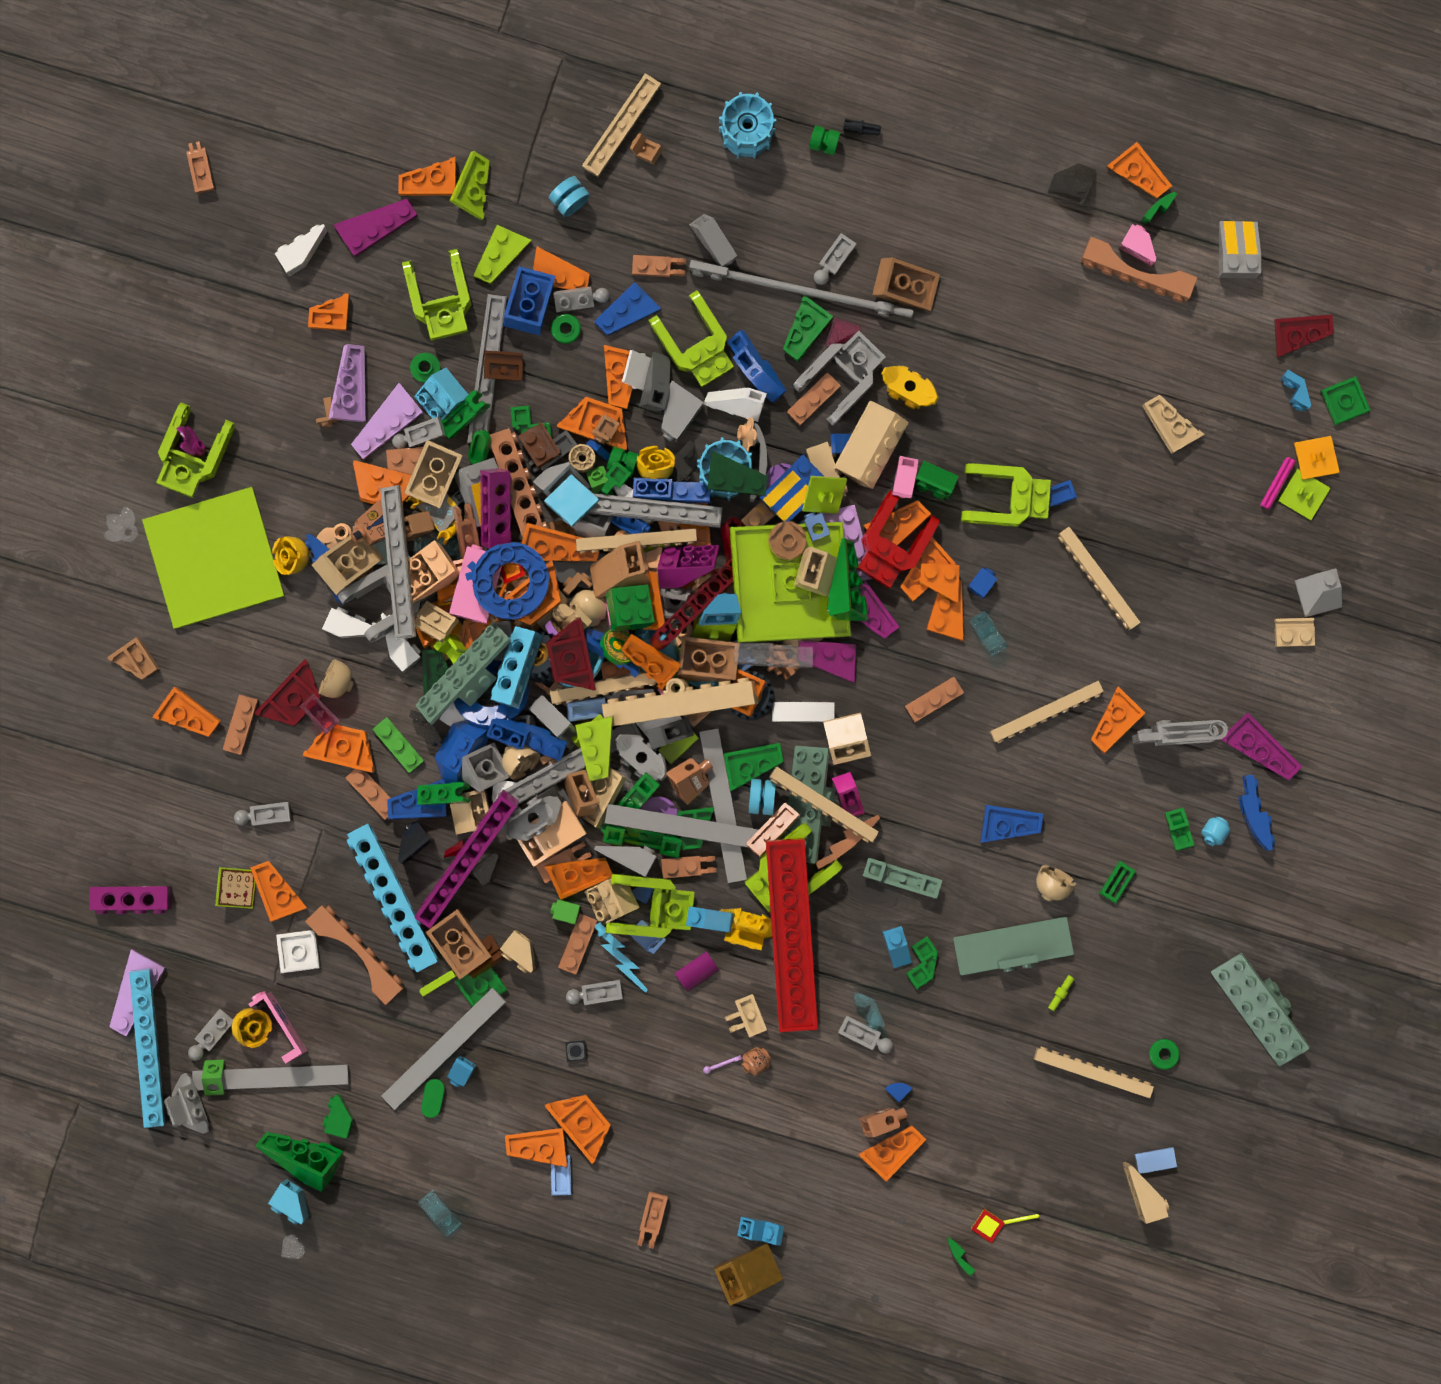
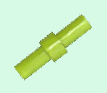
[1048,975,1075,1012]

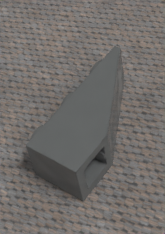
[639,352,671,412]

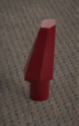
[444,840,465,858]

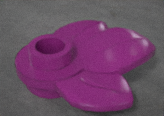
[176,426,205,457]

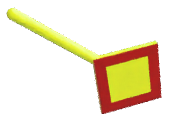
[971,1209,1039,1243]

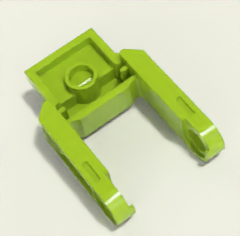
[402,249,472,341]
[648,290,734,388]
[156,402,235,498]
[961,464,1051,527]
[745,822,842,912]
[606,874,695,938]

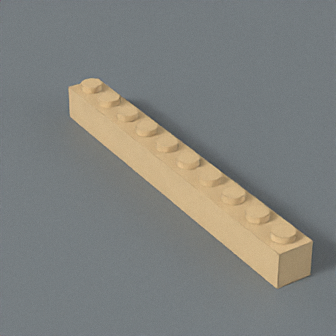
[1058,527,1140,630]
[576,529,697,554]
[549,671,657,705]
[989,681,1104,743]
[769,767,878,843]
[1034,1046,1154,1098]

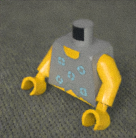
[406,491,464,545]

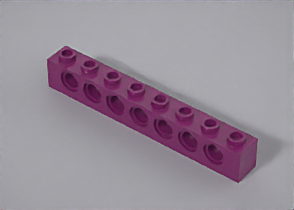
[414,790,519,928]

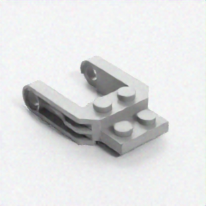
[792,331,886,426]
[338,565,437,643]
[1132,720,1228,746]

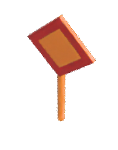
[490,563,526,617]

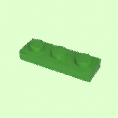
[372,717,424,773]

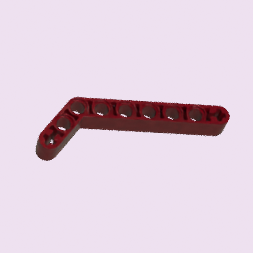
[651,517,742,650]

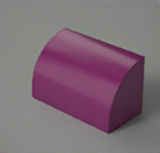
[675,951,719,992]

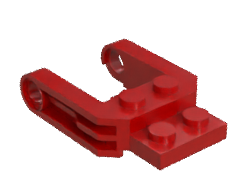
[857,490,940,588]

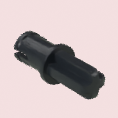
[843,118,881,136]

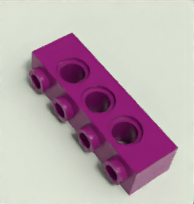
[480,468,512,549]
[90,886,171,914]

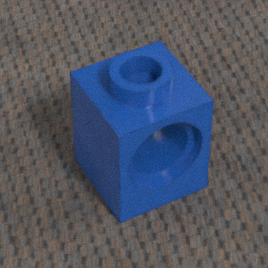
[967,568,997,599]

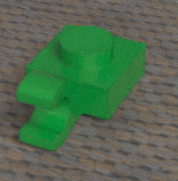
[601,461,632,495]

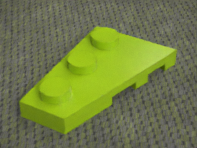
[450,151,489,220]
[473,225,532,285]
[575,716,613,781]

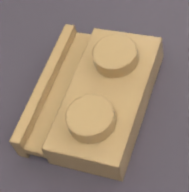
[415,601,459,643]
[1274,618,1315,647]

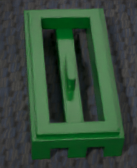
[1099,861,1136,904]

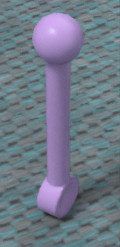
[703,1055,742,1074]

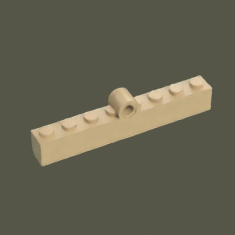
[602,677,759,726]

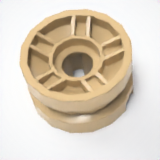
[569,444,596,473]

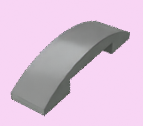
[750,423,767,502]

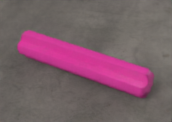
[1261,457,1295,509]

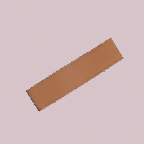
[816,815,880,869]

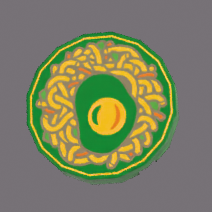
[600,629,631,665]

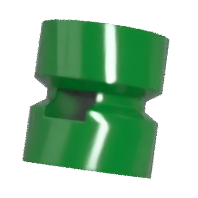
[808,125,841,156]
[607,446,639,478]

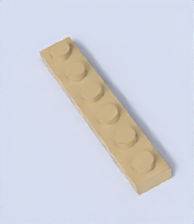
[582,73,661,178]

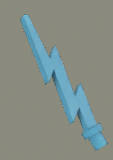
[594,922,647,992]

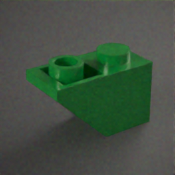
[322,1093,354,1139]

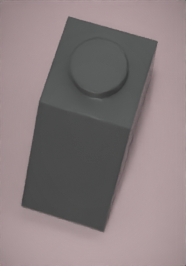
[646,717,694,749]

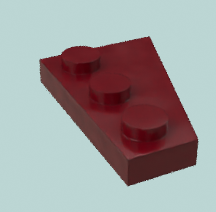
[1274,314,1334,357]

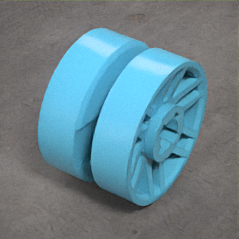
[549,176,591,217]
[749,779,775,816]

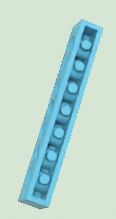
[347,824,439,972]
[129,968,166,1128]

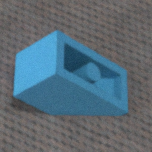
[699,593,741,626]
[686,906,734,933]
[882,926,912,968]
[447,1056,477,1087]

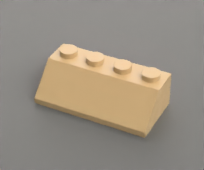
[834,401,909,489]

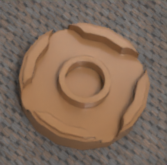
[768,521,807,560]

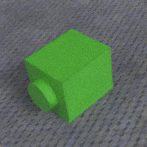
[550,899,581,924]

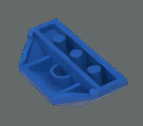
[435,720,490,784]

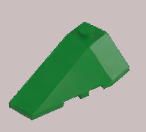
[827,538,868,621]
[256,1132,343,1192]

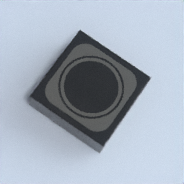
[565,1040,586,1062]

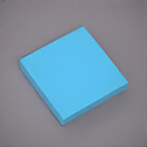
[544,474,599,527]

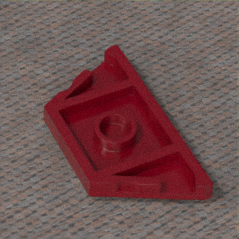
[546,617,596,691]
[254,659,321,726]

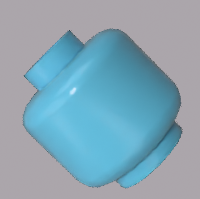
[1201,817,1230,846]

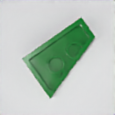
[783,295,834,362]
[723,743,784,792]

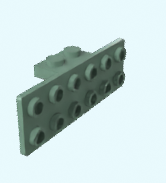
[416,622,511,725]
[785,746,836,864]
[953,917,1074,975]
[1211,953,1310,1066]

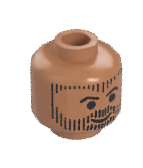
[741,1047,771,1076]

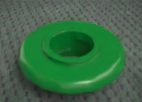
[551,314,581,344]
[410,352,440,382]
[1149,1039,1180,1070]

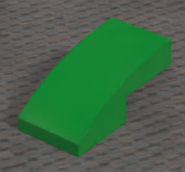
[1141,192,1177,225]
[1165,807,1195,852]
[947,1236,975,1276]

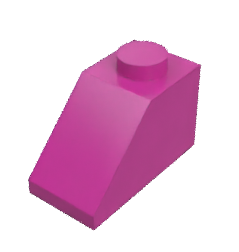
[832,772,865,816]

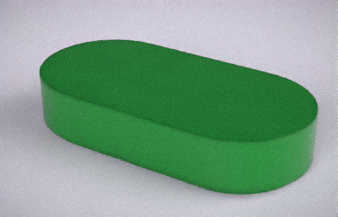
[468,430,491,465]
[421,1079,445,1118]

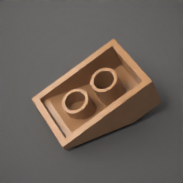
[872,257,940,311]
[677,636,740,682]
[426,909,492,979]

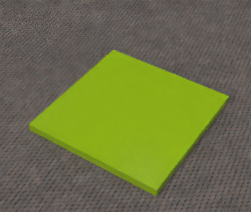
[142,487,285,629]
[730,522,851,643]

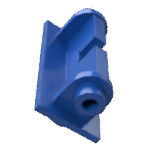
[611,516,652,534]

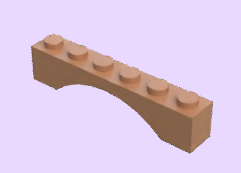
[1080,237,1198,303]
[305,905,404,1005]

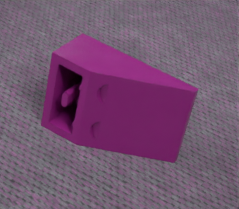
[657,545,719,589]

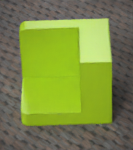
[433,634,467,664]

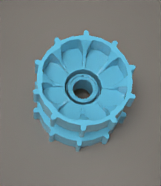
[719,92,777,159]
[697,437,752,501]

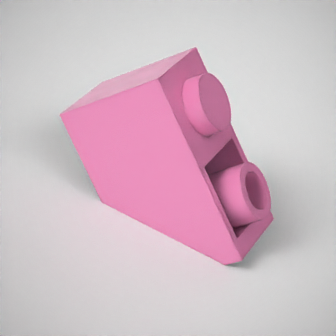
[892,456,918,498]

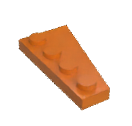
[522,523,600,562]

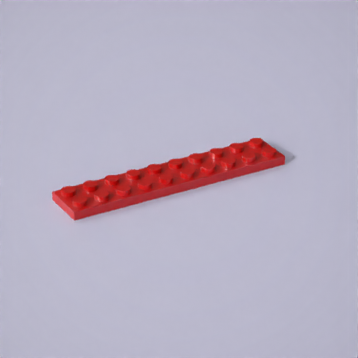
[766,838,818,1032]

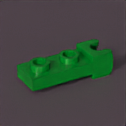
[442,390,490,439]
[417,782,470,806]

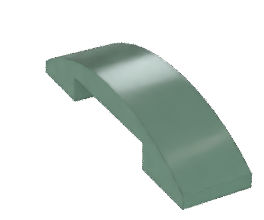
[863,858,942,899]

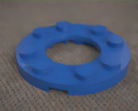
[472,542,550,620]
[454,658,529,728]

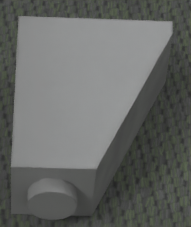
[689,214,737,266]
[661,381,703,442]
[529,695,577,750]

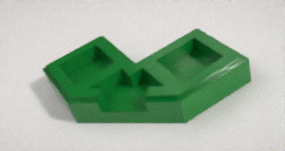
[510,406,552,438]
[906,936,938,989]

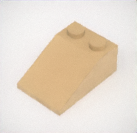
[404,440,462,508]
[312,535,383,595]
[1122,1162,1170,1224]

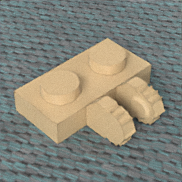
[552,603,592,630]
[725,994,767,1037]

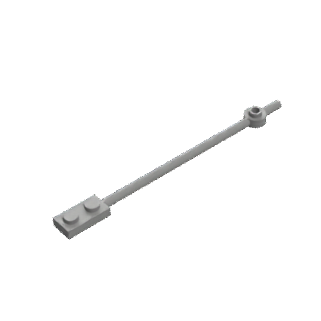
[689,260,913,318]

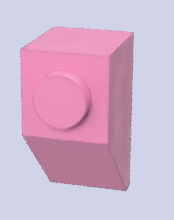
[1119,224,1156,267]

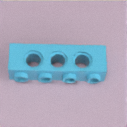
[491,626,543,709]

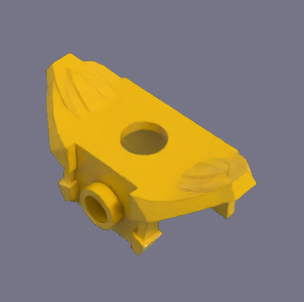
[881,366,939,410]
[719,908,772,950]

